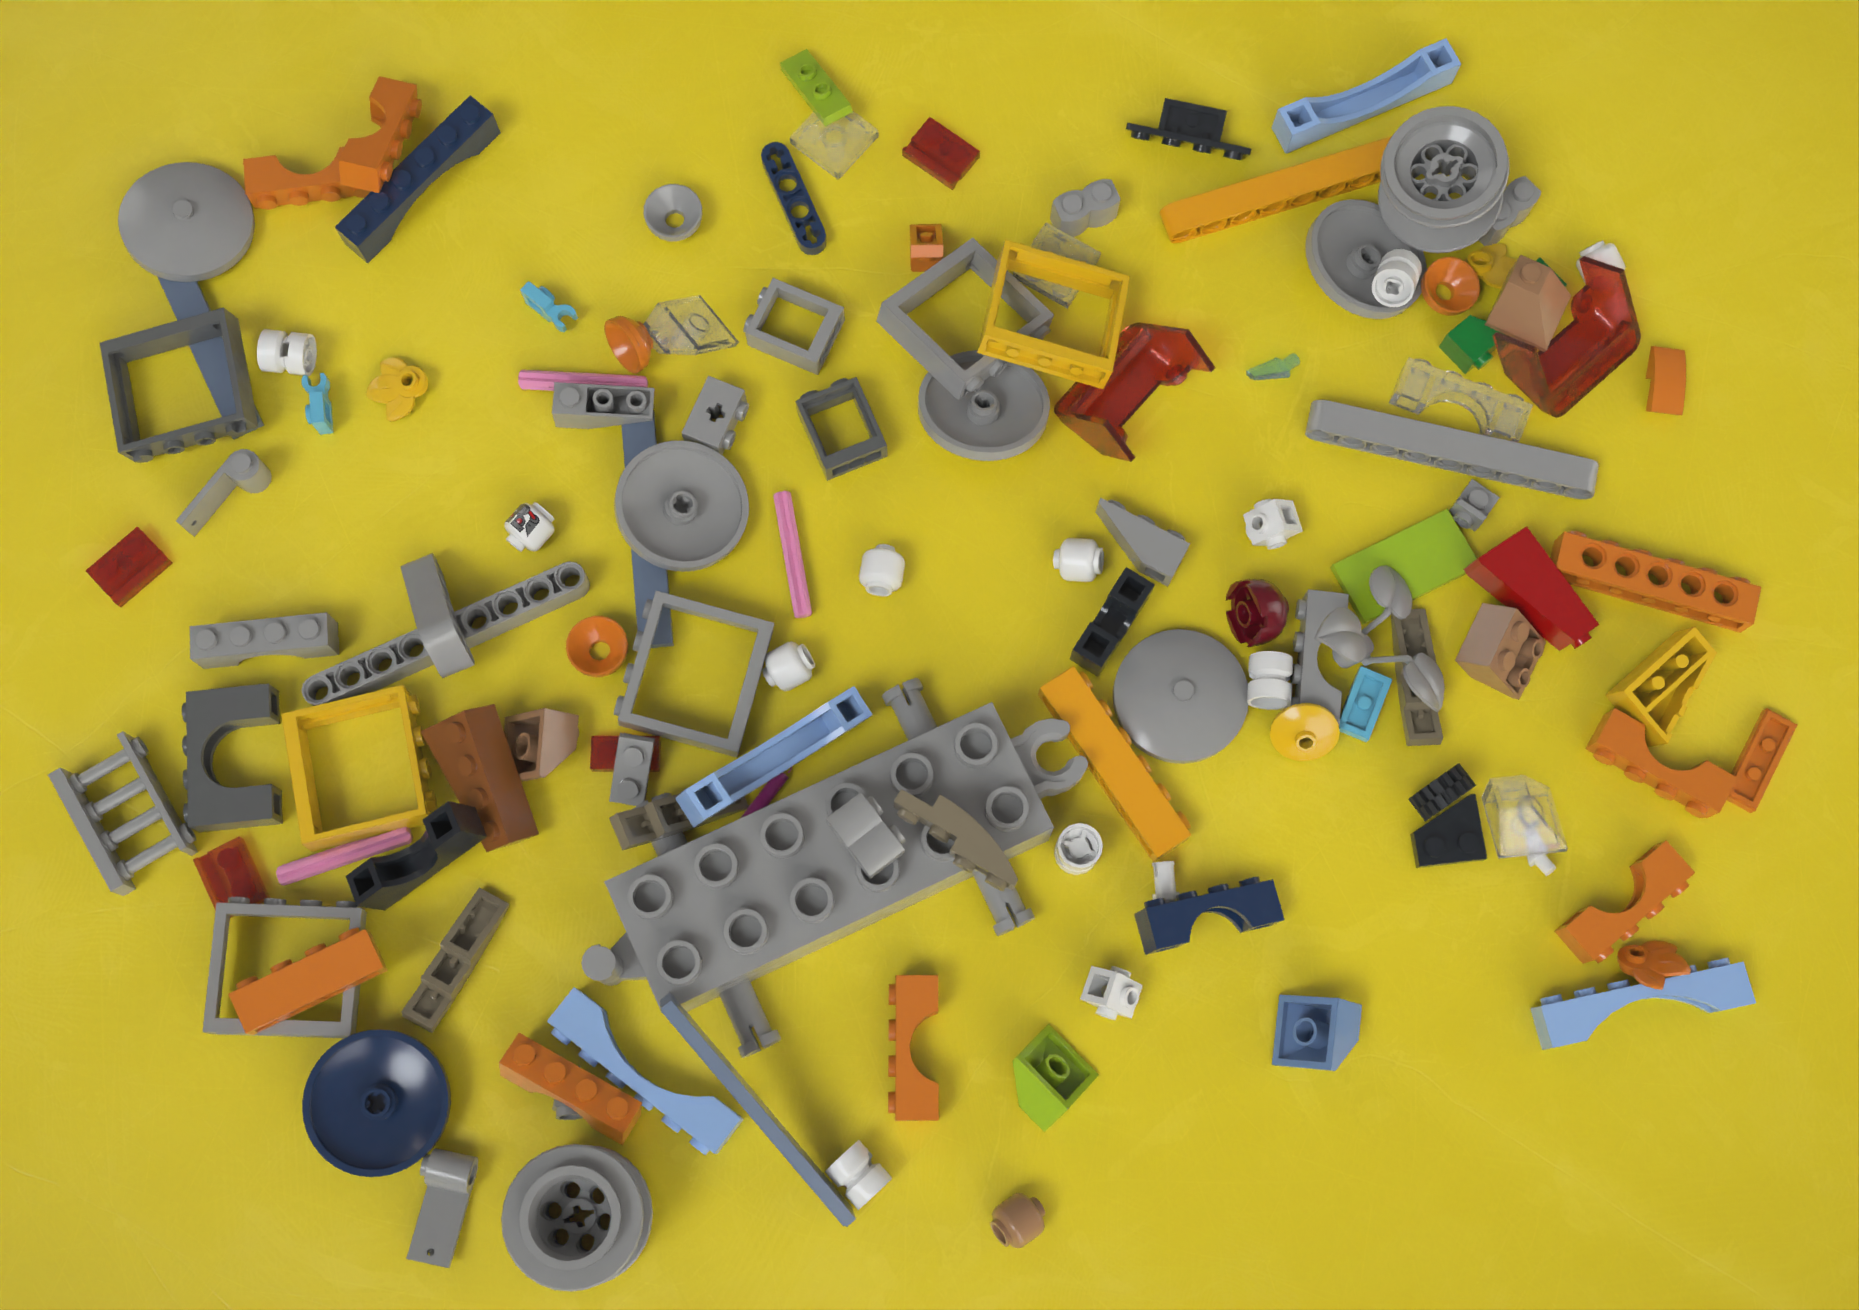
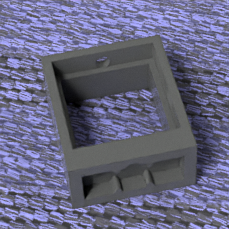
[796,377,887,481]

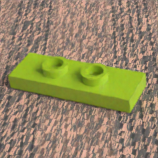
[780,49,852,127]

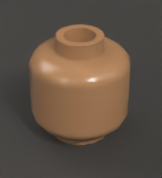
[990,1193,1046,1248]

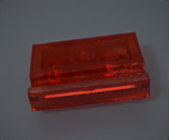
[902,117,980,190]
[86,526,173,607]
[193,836,270,918]

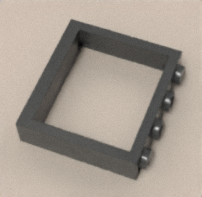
[100,307,258,463]

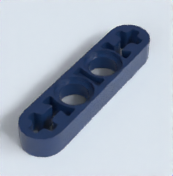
[761,142,826,255]

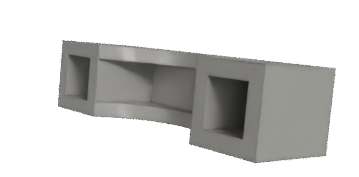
[1290,589,1349,725]
[190,612,339,669]

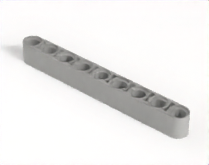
[1305,400,1599,499]
[301,561,590,706]

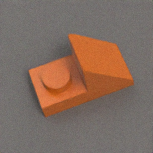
[910,224,943,272]

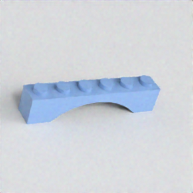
[1272,38,1461,153]
[675,686,873,828]
[1530,957,1756,1050]
[547,987,744,1155]

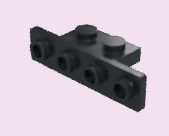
[1126,98,1251,161]

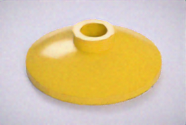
[1270,703,1340,761]

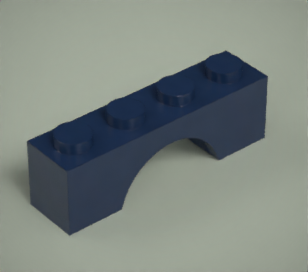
[1134,876,1285,955]

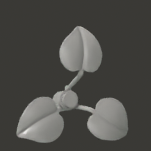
[1315,565,1445,712]

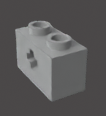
[682,376,749,455]

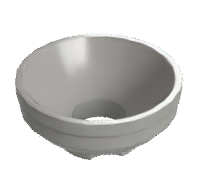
[643,184,702,241]

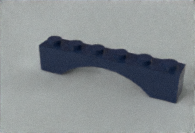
[335,95,501,263]

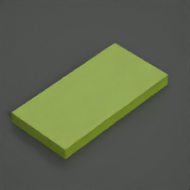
[1330,509,1477,625]

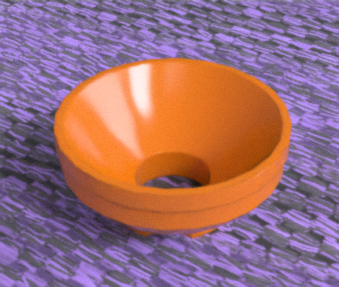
[1421,257,1480,316]
[604,316,653,374]
[566,616,628,677]

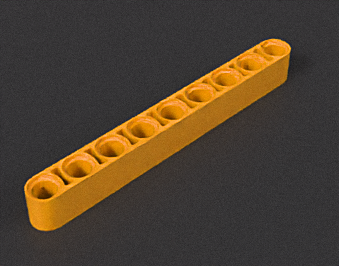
[1159,136,1392,243]

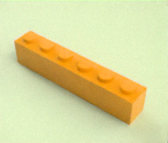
[1038,666,1191,863]

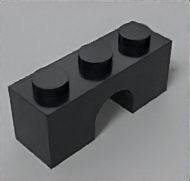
[1070,567,1155,677]

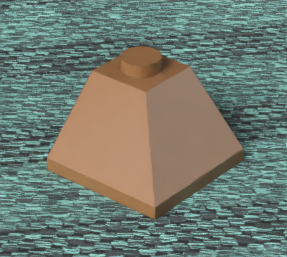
[1485,255,1571,352]
[504,708,579,782]

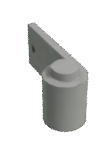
[176,449,272,537]
[406,1148,478,1268]

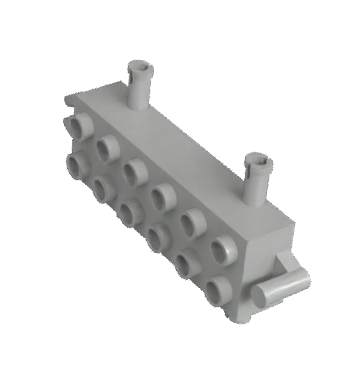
[581,678,1088,1058]

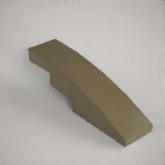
[1391,609,1443,746]
[609,791,749,851]
[401,887,509,1033]

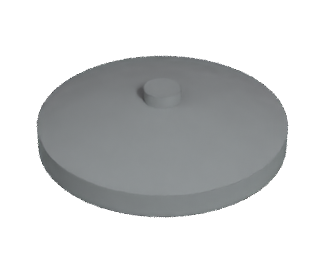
[118,162,255,282]
[1305,199,1427,319]
[918,350,1050,461]
[614,441,749,572]
[1113,629,1248,764]

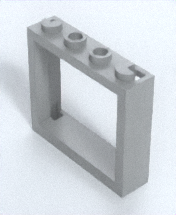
[876,238,1054,400]
[614,591,774,758]
[202,897,367,1038]

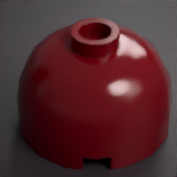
[1226,579,1289,647]

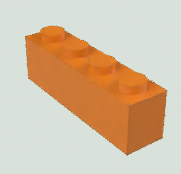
[228,927,388,1035]

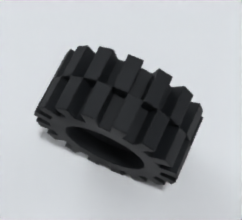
[1408,763,1476,821]

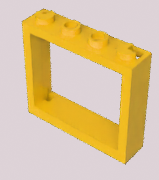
[977,239,1130,389]
[281,685,438,852]

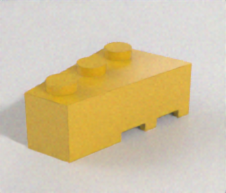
[1605,627,1717,747]

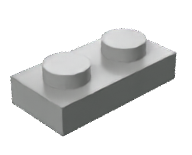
[609,733,655,806]

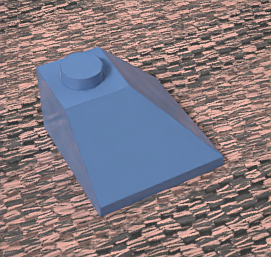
[1272,995,1362,1071]

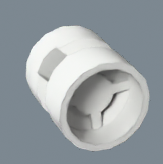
[1372,249,1422,307]
[257,329,317,376]
[1247,651,1293,710]
[1054,823,1103,875]
[825,1140,892,1210]

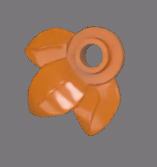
[1617,941,1691,990]

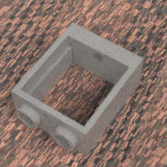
[743,278,845,375]

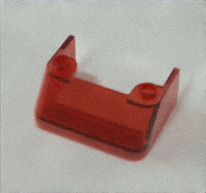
[1493,256,1641,418]
[1054,322,1216,462]

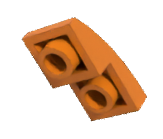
[1646,346,1686,415]

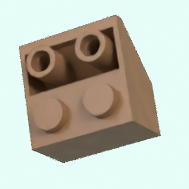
[1455,603,1546,700]

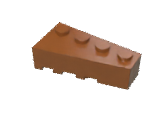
[420,704,539,852]

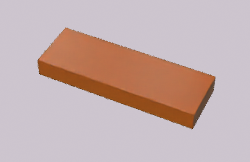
[1727,708,1797,813]

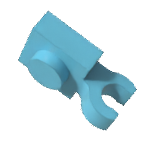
[520,281,578,332]
[302,373,333,435]

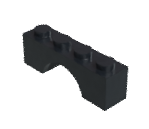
[346,801,487,911]

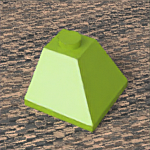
[1013,1024,1099,1132]

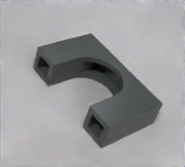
[182,683,283,832]

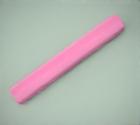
[518,370,648,391]
[773,491,812,618]
[276,827,413,886]

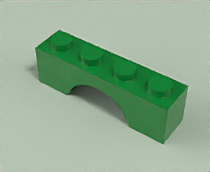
[1439,258,1567,374]

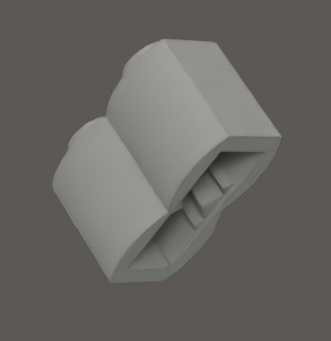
[1479,176,1541,246]
[1050,179,1121,239]
[826,792,906,879]

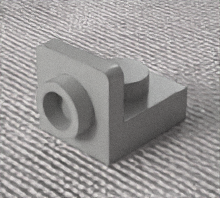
[1449,479,1500,532]

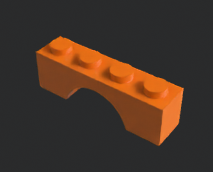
[338,76,422,193]
[243,146,371,210]
[1585,708,1738,818]
[1554,840,1695,964]
[888,975,939,1121]
[499,1033,642,1146]

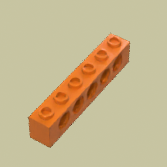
[1550,531,1761,633]

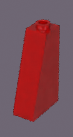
[1463,526,1599,651]

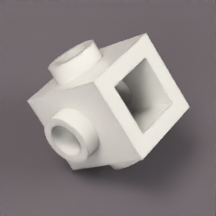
[1243,499,1303,550]
[1080,966,1143,1020]

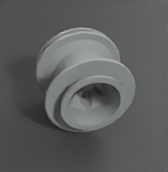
[1378,106,1509,253]
[501,1144,653,1292]

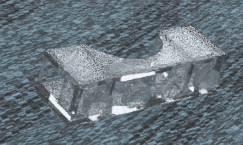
[1389,357,1533,443]

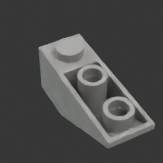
[552,382,655,429]
[1096,498,1190,587]

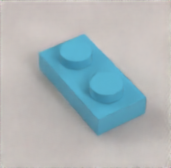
[1339,666,1392,742]

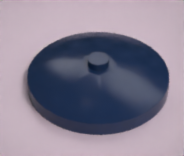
[302,1030,451,1177]

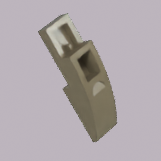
[894,789,1018,891]

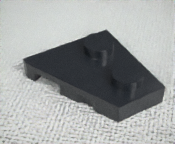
[1410,794,1487,868]

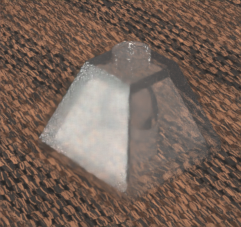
[643,295,739,355]
[1481,775,1568,859]

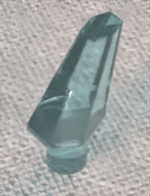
[1246,353,1300,380]

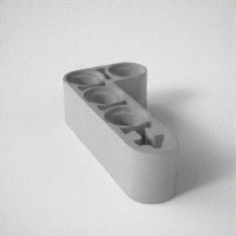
[400,553,475,678]

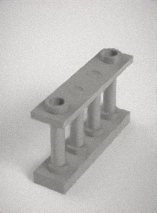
[48,731,198,896]

